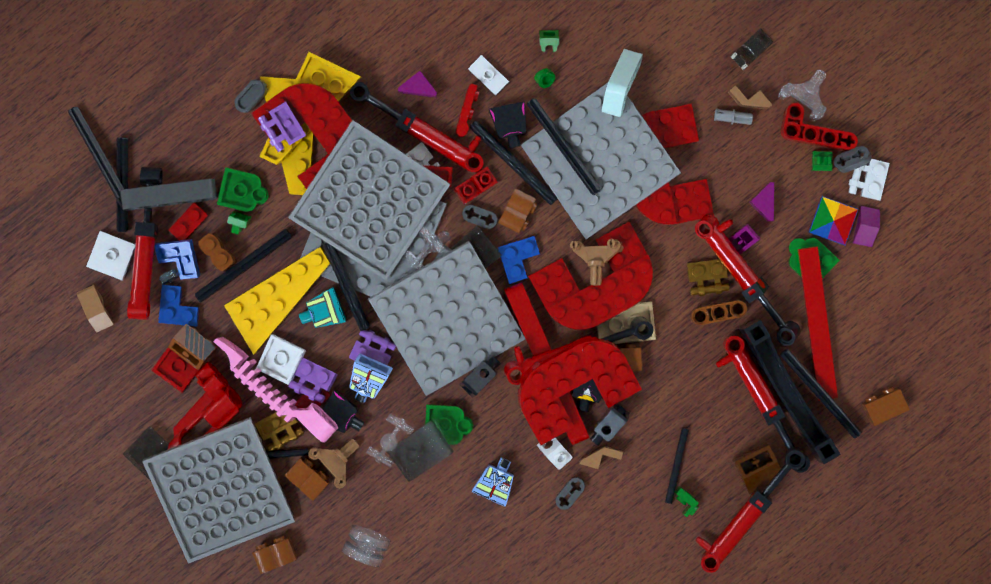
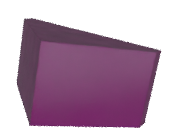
[398,71,437,98]
[749,182,774,221]
[852,206,880,247]
[729,224,760,254]

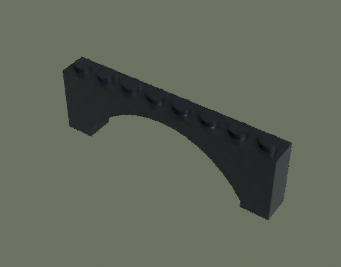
[738,319,841,464]

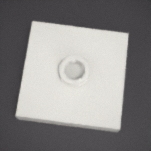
[86,231,135,280]
[256,334,306,385]

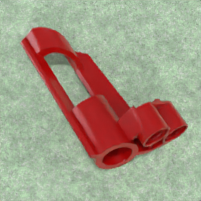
[167,362,242,450]

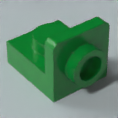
[675,486,699,517]

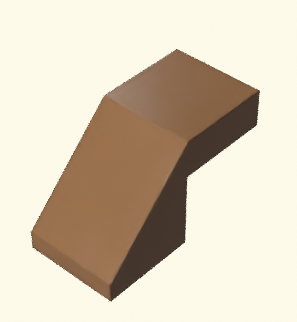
[728,85,772,109]
[77,285,114,333]
[579,446,623,469]

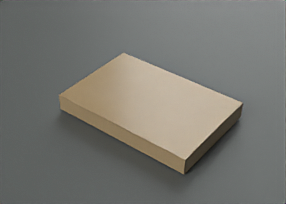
[597,301,656,344]

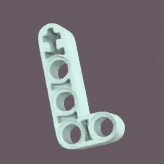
[602,49,643,117]

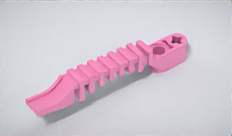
[213,337,338,442]

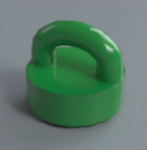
[534,68,555,88]

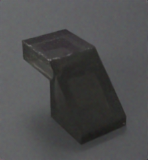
[730,28,773,70]

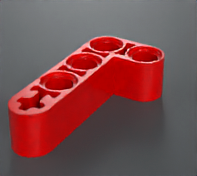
[781,103,858,151]

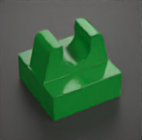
[539,30,559,52]
[812,151,832,171]
[227,211,251,235]

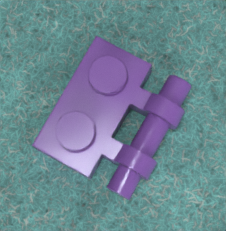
[258,102,306,152]
[349,330,396,365]
[288,358,338,403]

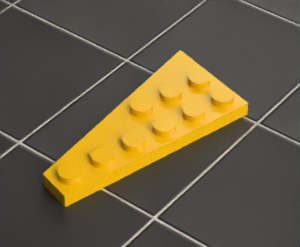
[259,52,362,165]
[260,77,314,195]
[224,246,330,355]

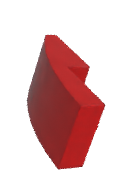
[454,166,498,205]

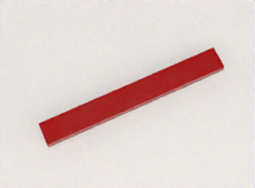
[798,246,838,401]

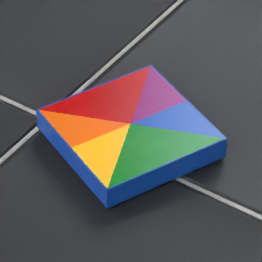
[808,196,858,246]

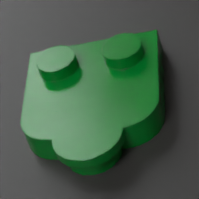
[217,167,269,212]
[788,238,840,279]
[424,404,473,445]

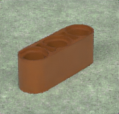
[690,300,747,325]

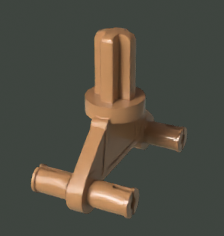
[570,239,623,286]
[308,439,359,489]

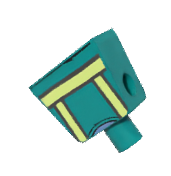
[299,287,347,328]

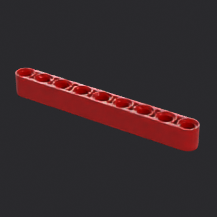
[504,282,590,446]

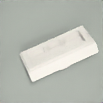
[468,55,509,96]

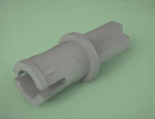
[714,108,753,125]

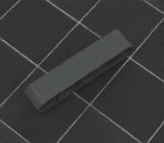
[120,179,218,211]

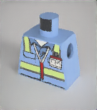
[350,353,393,402]
[472,457,514,506]

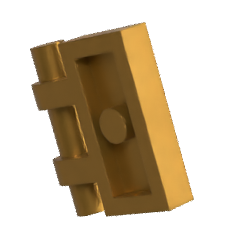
[687,259,729,297]
[255,412,304,452]

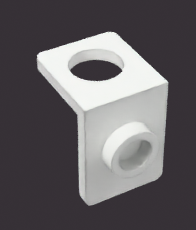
[537,438,573,470]

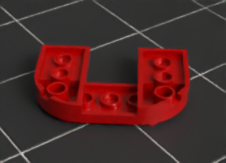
[251,83,352,189]
[635,104,714,225]
[528,222,653,330]
[518,337,642,445]

